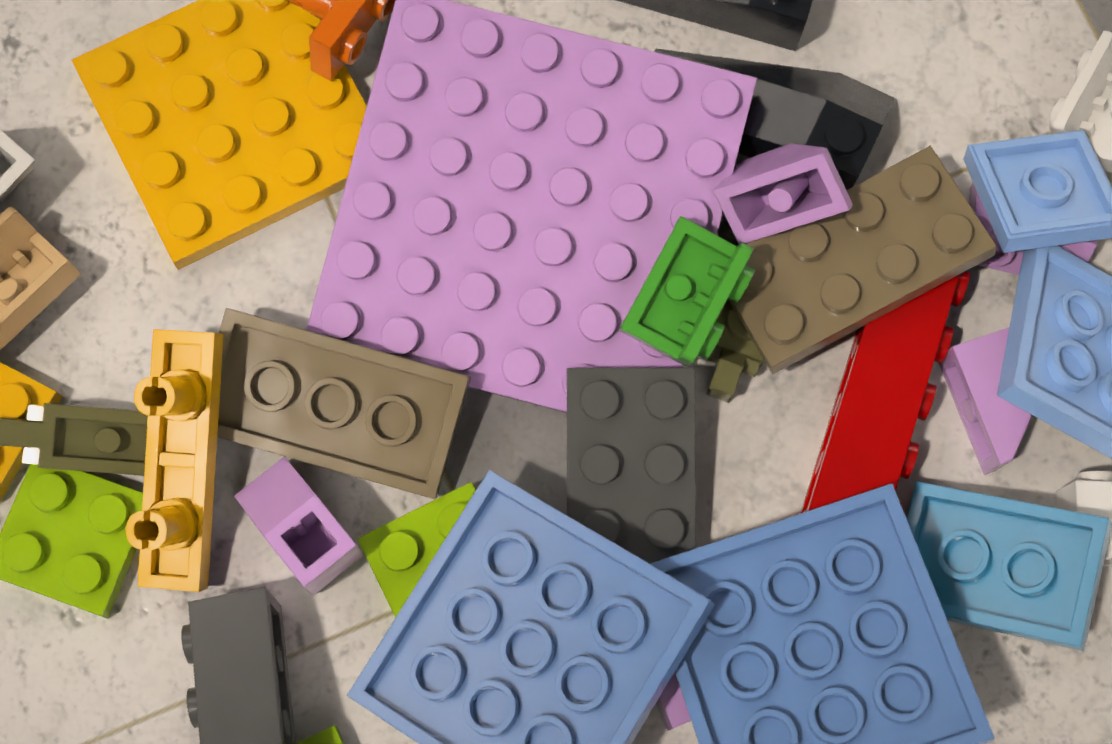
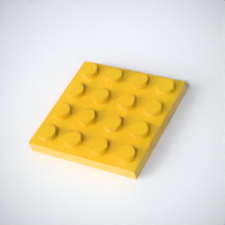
[71,0,367,270]

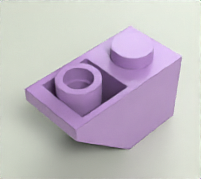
[234,456,363,596]

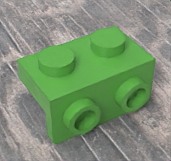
[619,216,755,366]

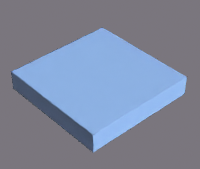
[963,130,1112,253]

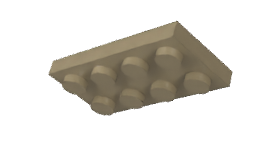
[728,145,997,375]
[217,308,471,499]

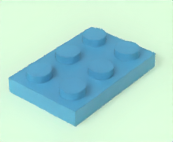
[906,481,1112,652]

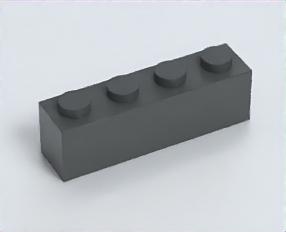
[181,586,296,744]

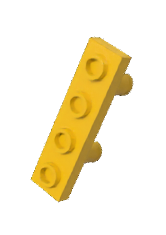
[126,329,224,592]

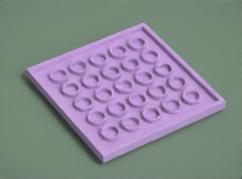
[306,0,757,413]

